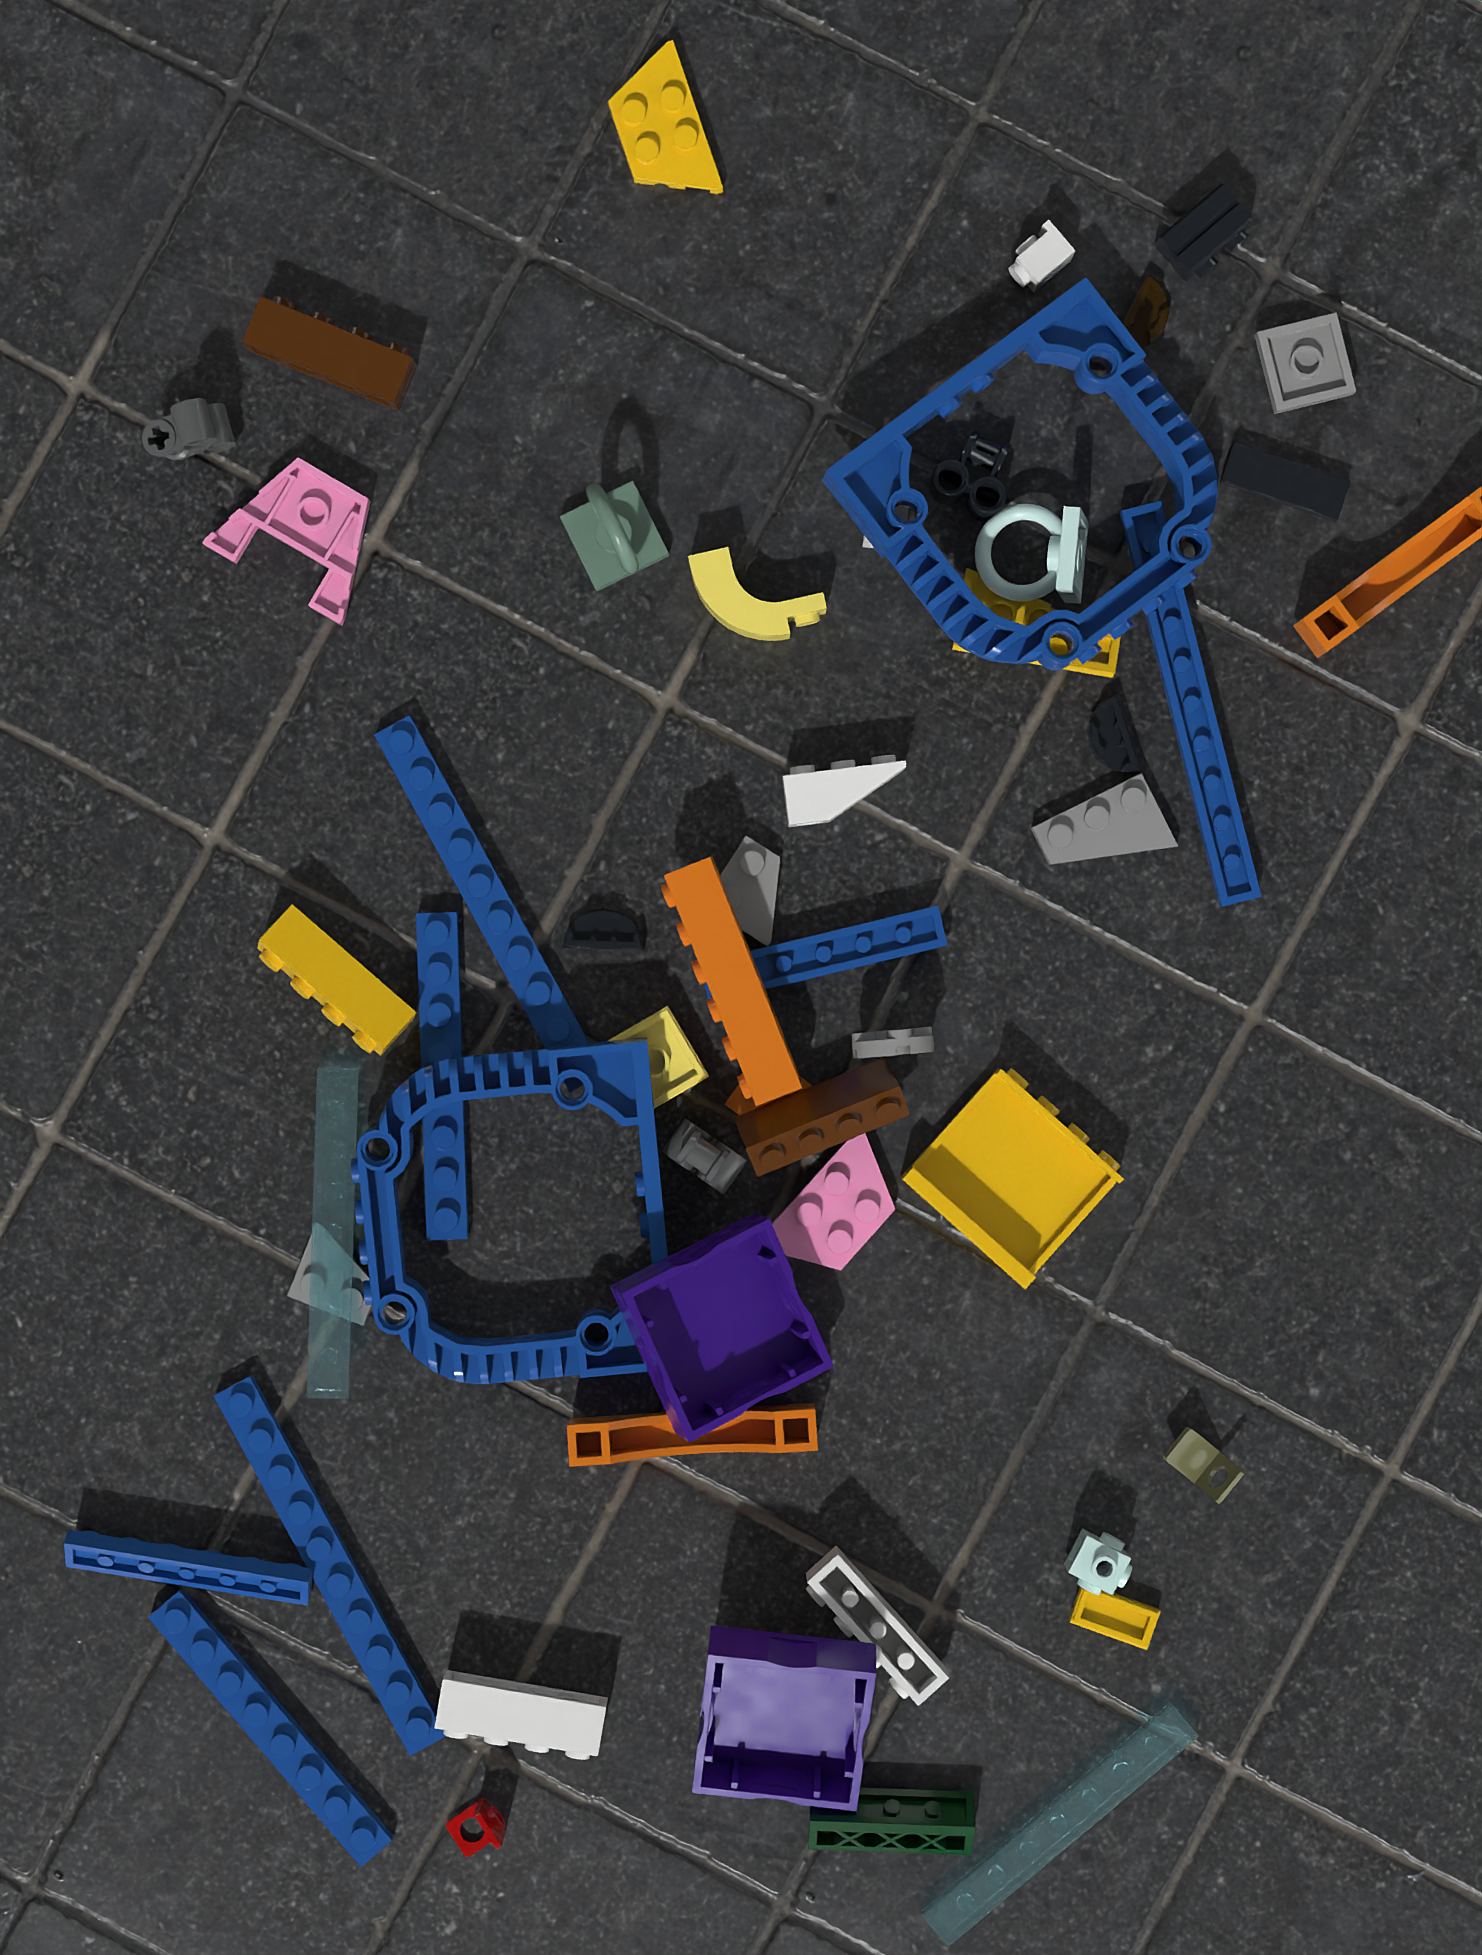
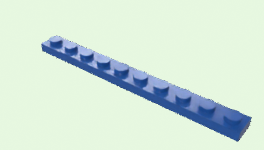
[1119,501,1262,907]
[374,715,590,1092]
[214,1375,446,1756]

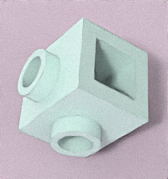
[1064,1528,1132,1595]

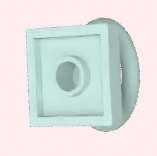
[975,504,1089,604]

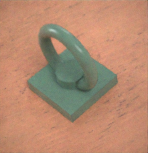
[560,481,669,592]

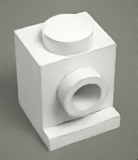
[1008,220,1075,292]

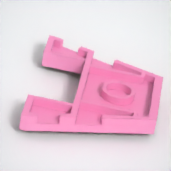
[203,458,370,626]

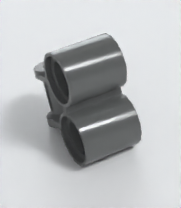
[142,398,236,461]
[661,1117,747,1195]

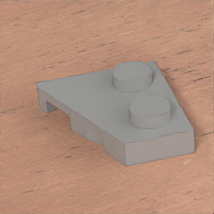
[720,836,780,947]

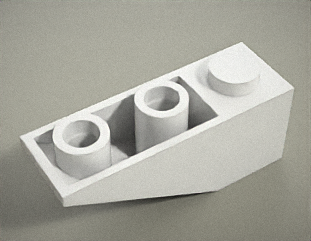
[782,755,906,827]

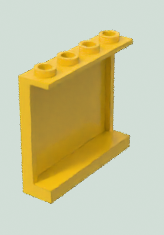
[900,1068,1124,1289]

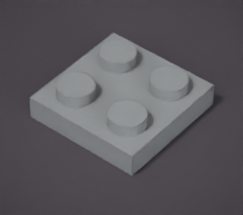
[1255,312,1356,414]

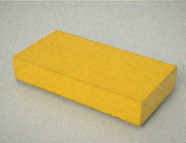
[1068,1587,1161,1650]

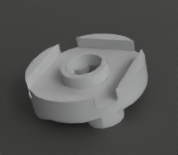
[852,1027,934,1058]

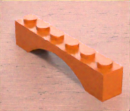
[1293,486,1482,658]
[567,1402,818,1467]

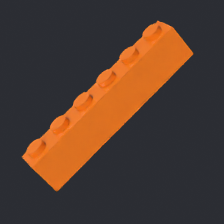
[660,856,803,1106]

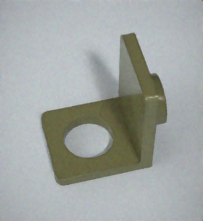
[1163,1427,1244,1503]

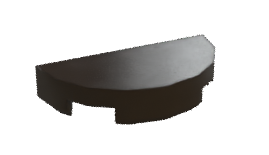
[1122,273,1170,349]

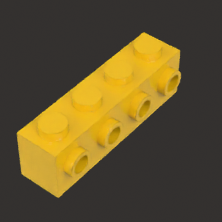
[257,904,417,1056]

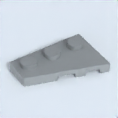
[1031,773,1178,865]

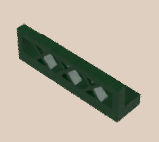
[808,1787,975,1855]

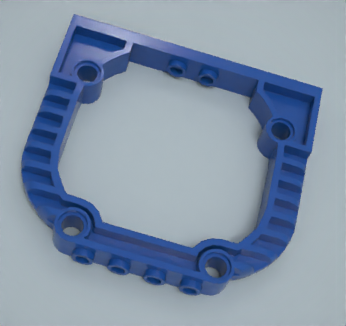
[822,277,1218,670]
[351,1037,668,1384]

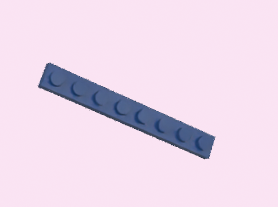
[416,912,469,1240]
[148,1588,394,1867]

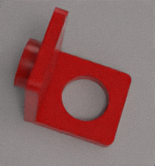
[446,1797,506,1857]

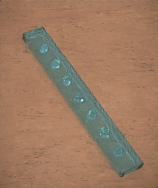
[307,1068,359,1399]
[921,1702,1199,1947]

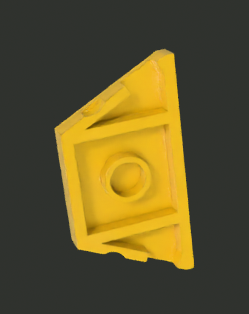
[608,40,723,194]

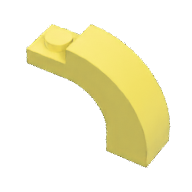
[688,547,827,641]

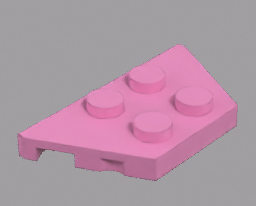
[772,1133,895,1270]

